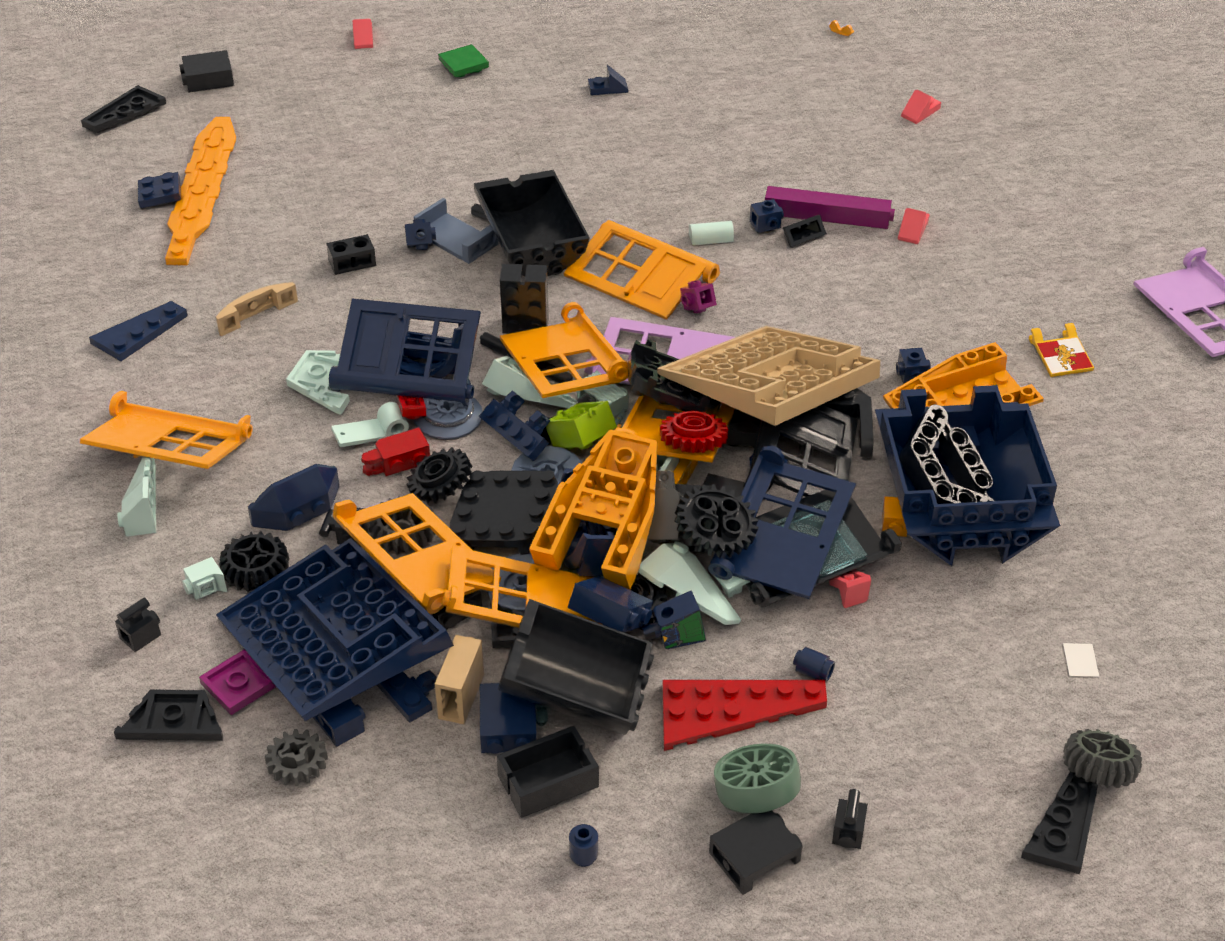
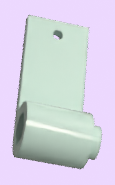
[331,402,409,447]

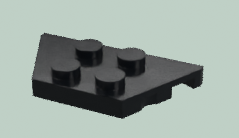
[114,689,223,741]

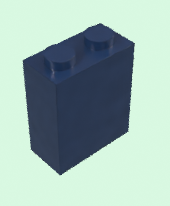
[567,576,653,633]
[480,683,537,754]

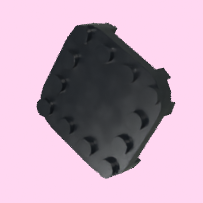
[628,339,721,415]
[450,470,558,555]

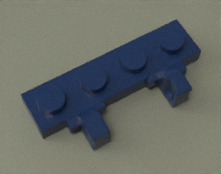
[479,390,550,461]
[377,670,437,723]

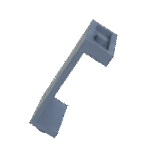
[413,198,498,264]

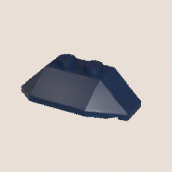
[248,464,340,531]

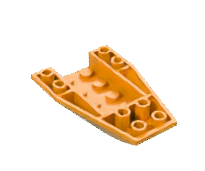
[883,342,1044,409]

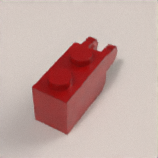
[361,427,430,476]

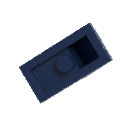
[588,65,628,96]

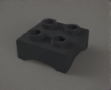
[726,408,761,448]

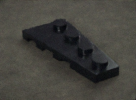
[81,85,167,133]
[1021,771,1098,874]

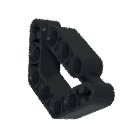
[900,404,995,504]

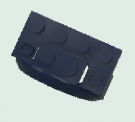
[400,324,473,379]
[559,468,618,576]

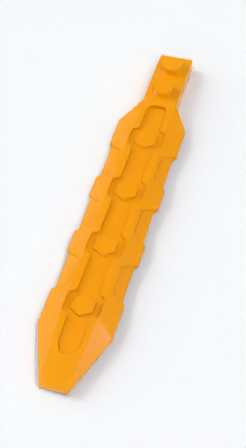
[165,117,236,265]

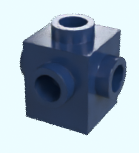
[750,199,784,233]
[405,219,436,250]
[896,347,931,384]

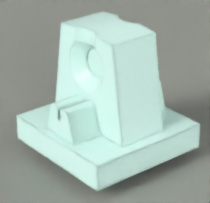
[715,576,750,598]

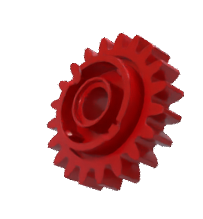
[660,411,728,453]

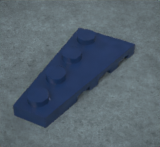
[89,301,188,362]

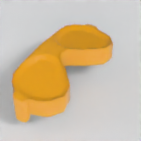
[829,20,854,36]

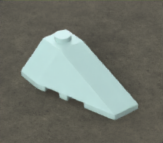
[482,356,578,408]
[117,456,156,537]
[638,541,741,625]

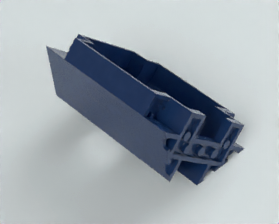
[875,385,1061,566]

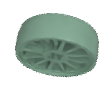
[714,743,801,813]

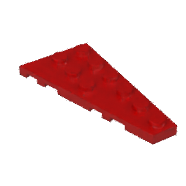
[662,680,827,751]

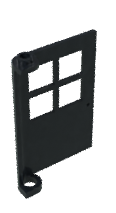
[743,404,858,497]
[717,490,902,608]

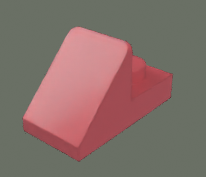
[352,19,373,49]
[901,90,941,124]
[898,208,930,244]
[829,570,871,608]

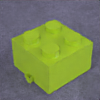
[546,401,617,450]

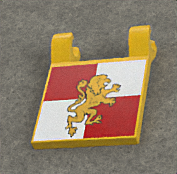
[1029,323,1094,377]

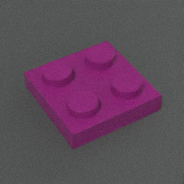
[199,650,275,715]

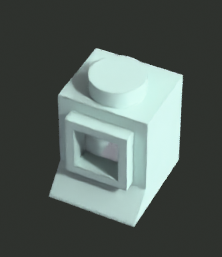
[182,557,227,600]

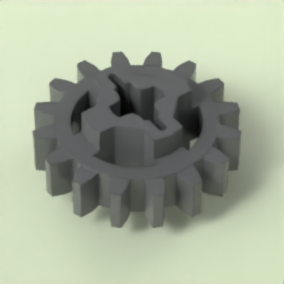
[265,729,328,786]

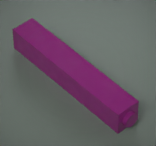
[765,186,895,229]

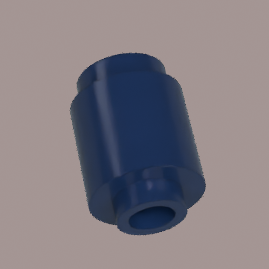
[793,647,835,681]
[569,824,598,867]

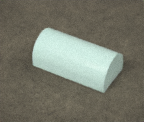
[688,221,734,245]

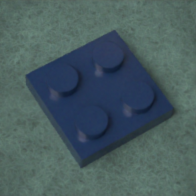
[138,172,181,209]

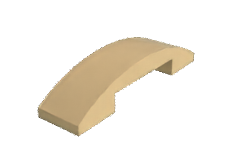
[216,282,298,336]

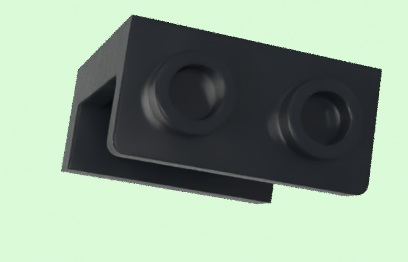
[709,810,803,895]

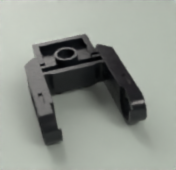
[799,388,874,458]

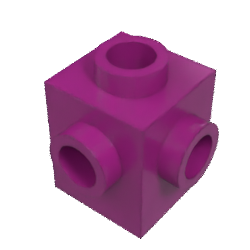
[680,280,717,313]

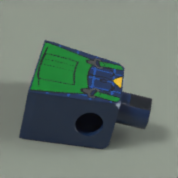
[641,590,706,649]

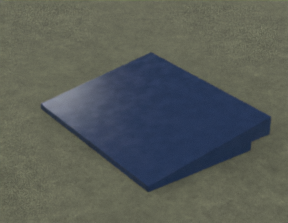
[216,538,454,721]

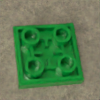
[438,44,489,77]

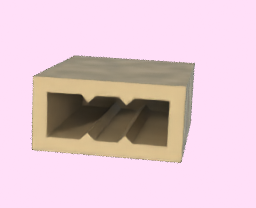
[435,635,484,724]

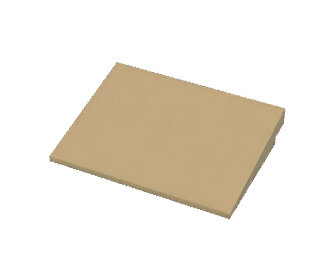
[657,326,880,426]

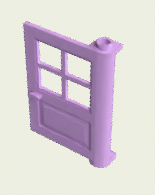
[1133,247,1225,357]
[584,317,735,385]

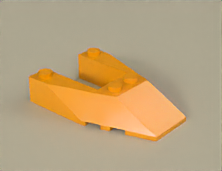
[529,430,657,590]

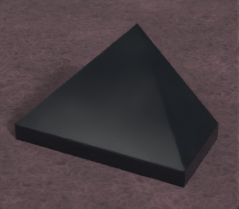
[783,215,827,247]

